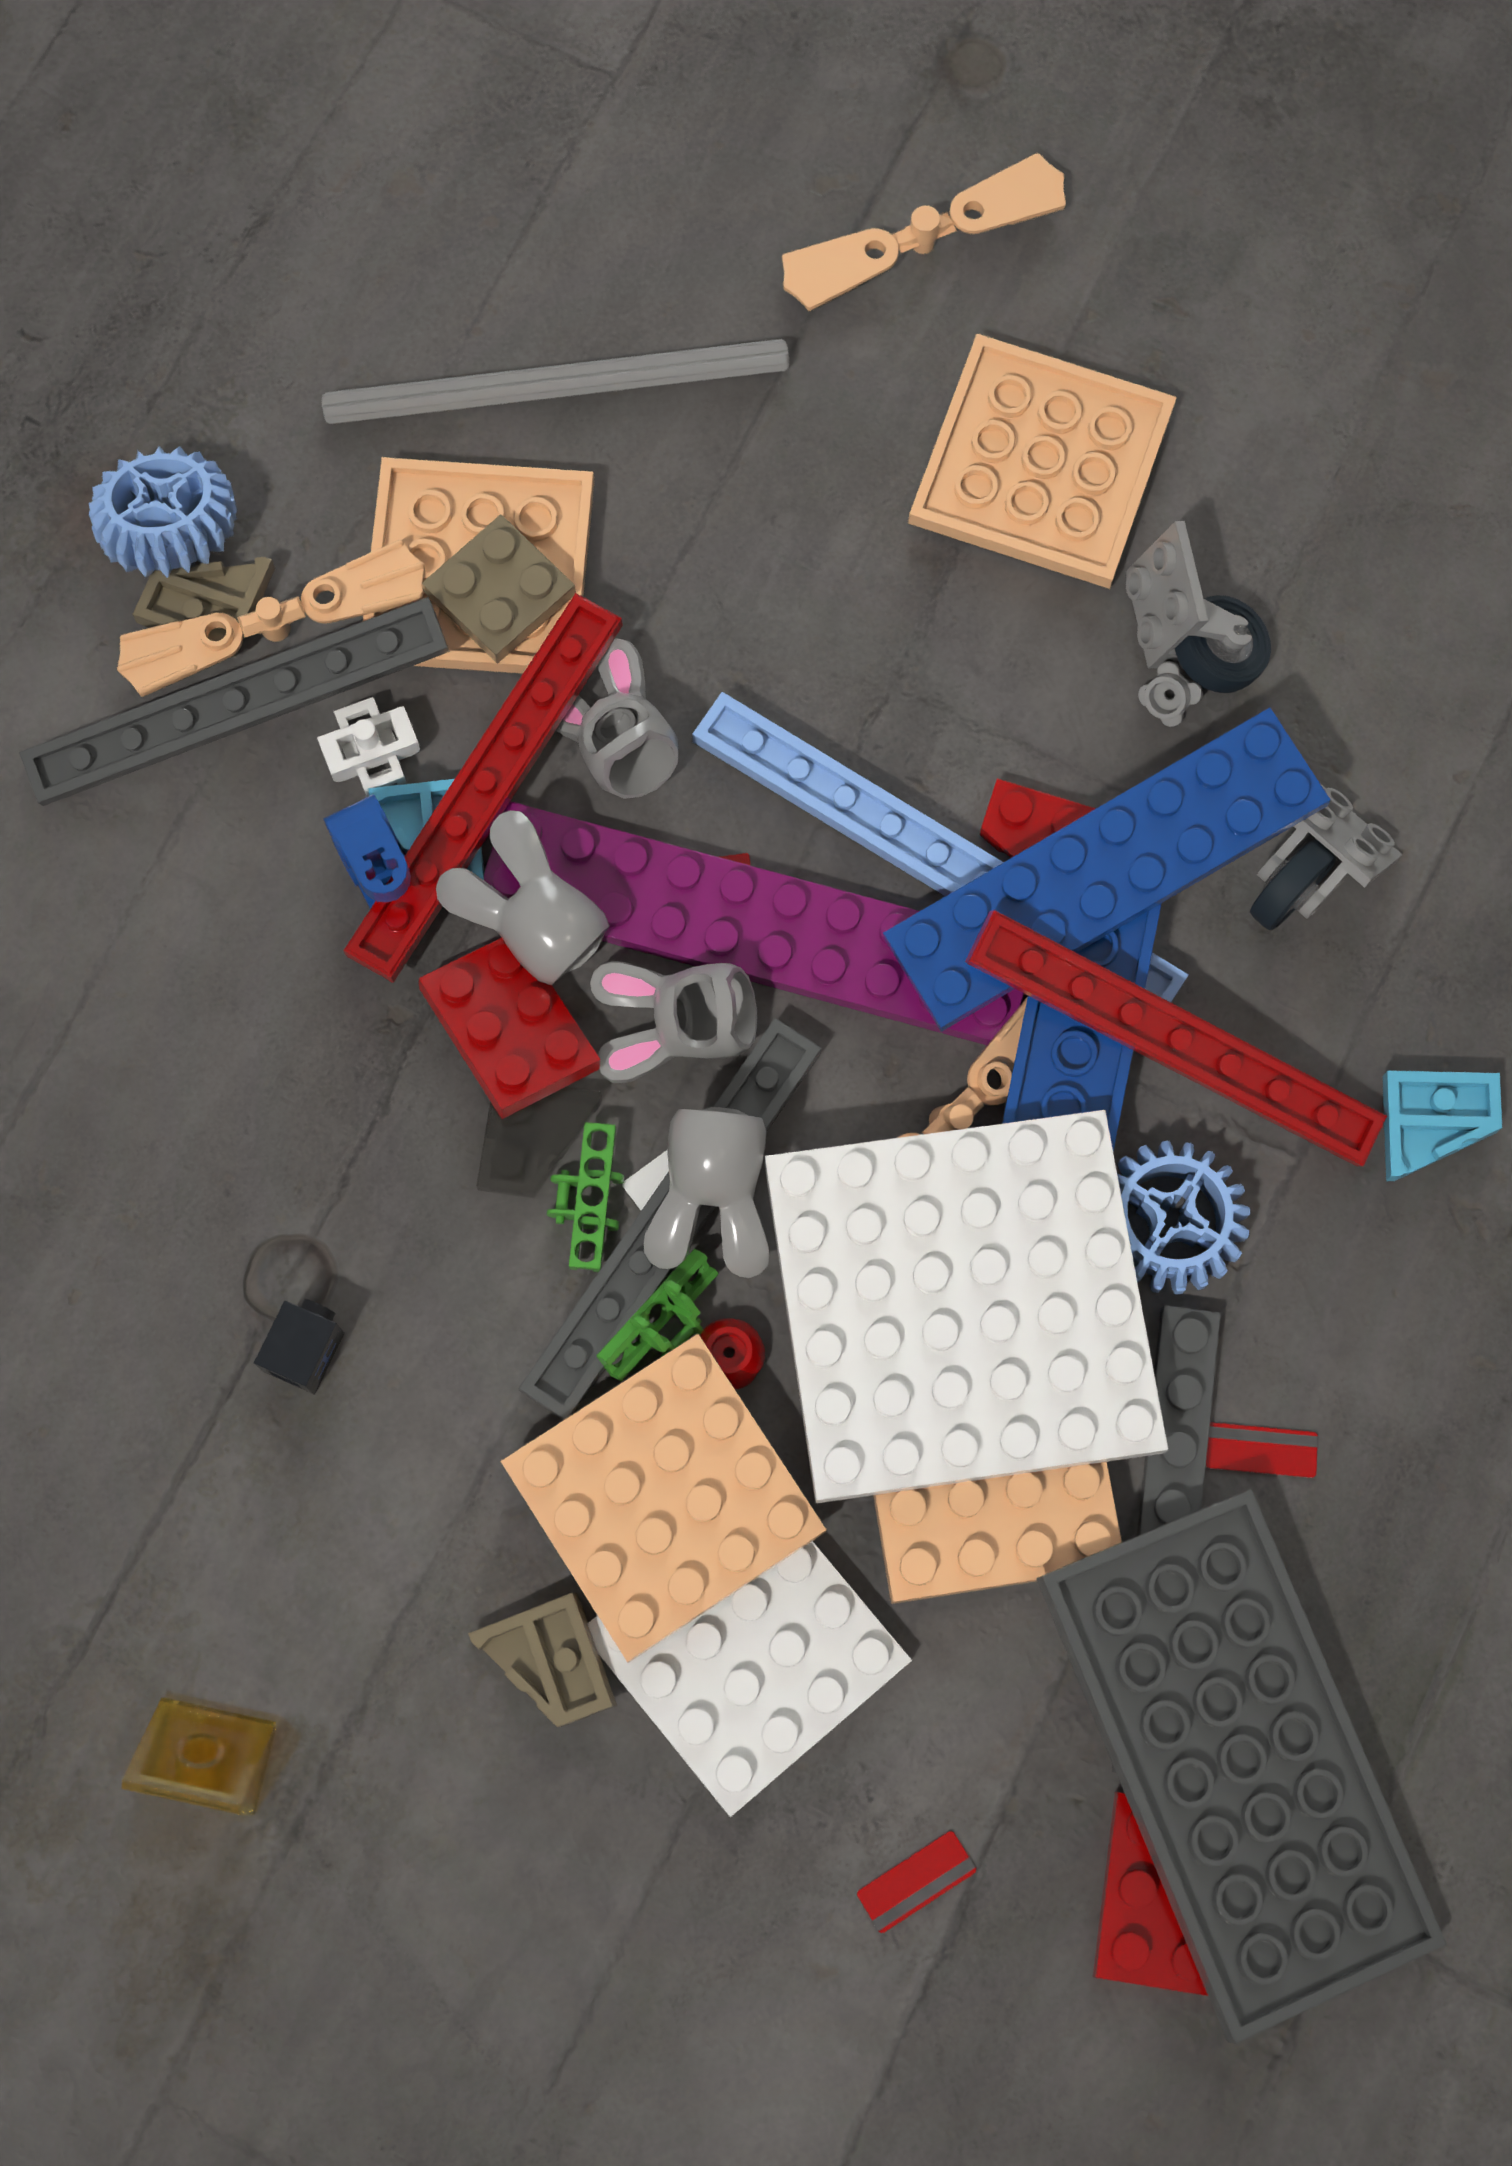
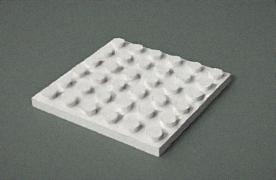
[764,1110,1168,1503]

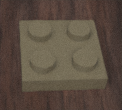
[422,514,576,664]

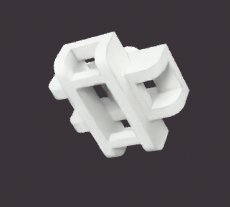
[317,697,420,797]

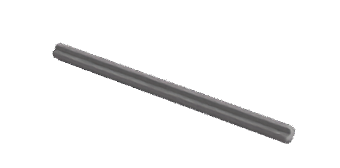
[322,339,789,424]

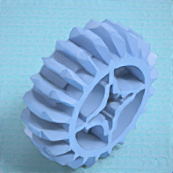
[89,446,237,578]
[1117,1140,1250,1295]

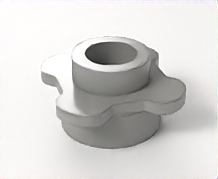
[1138,661,1203,727]

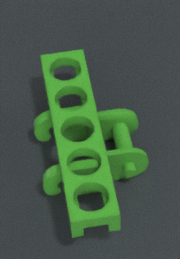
[546,1122,624,1272]
[596,1249,719,1381]

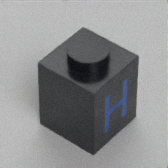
[254,1299,344,1395]

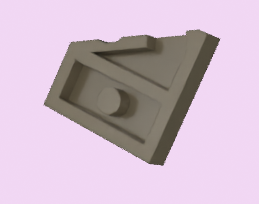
[132,557,275,658]
[468,1593,617,1727]

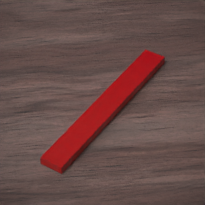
[343,593,623,983]
[965,910,1387,1167]

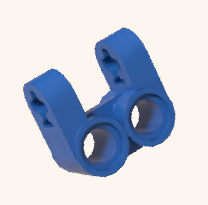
[323,794,411,909]

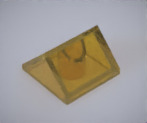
[122,1697,276,1815]

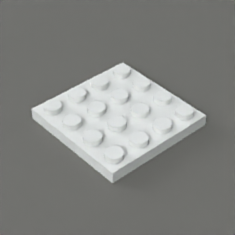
[588,1541,912,1817]

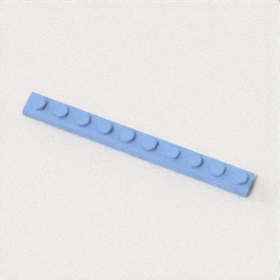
[692,692,1189,1003]

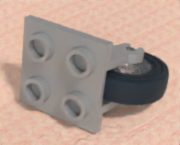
[1125,521,1271,693]
[1249,785,1403,931]

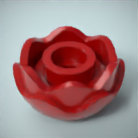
[699,1318,766,1389]

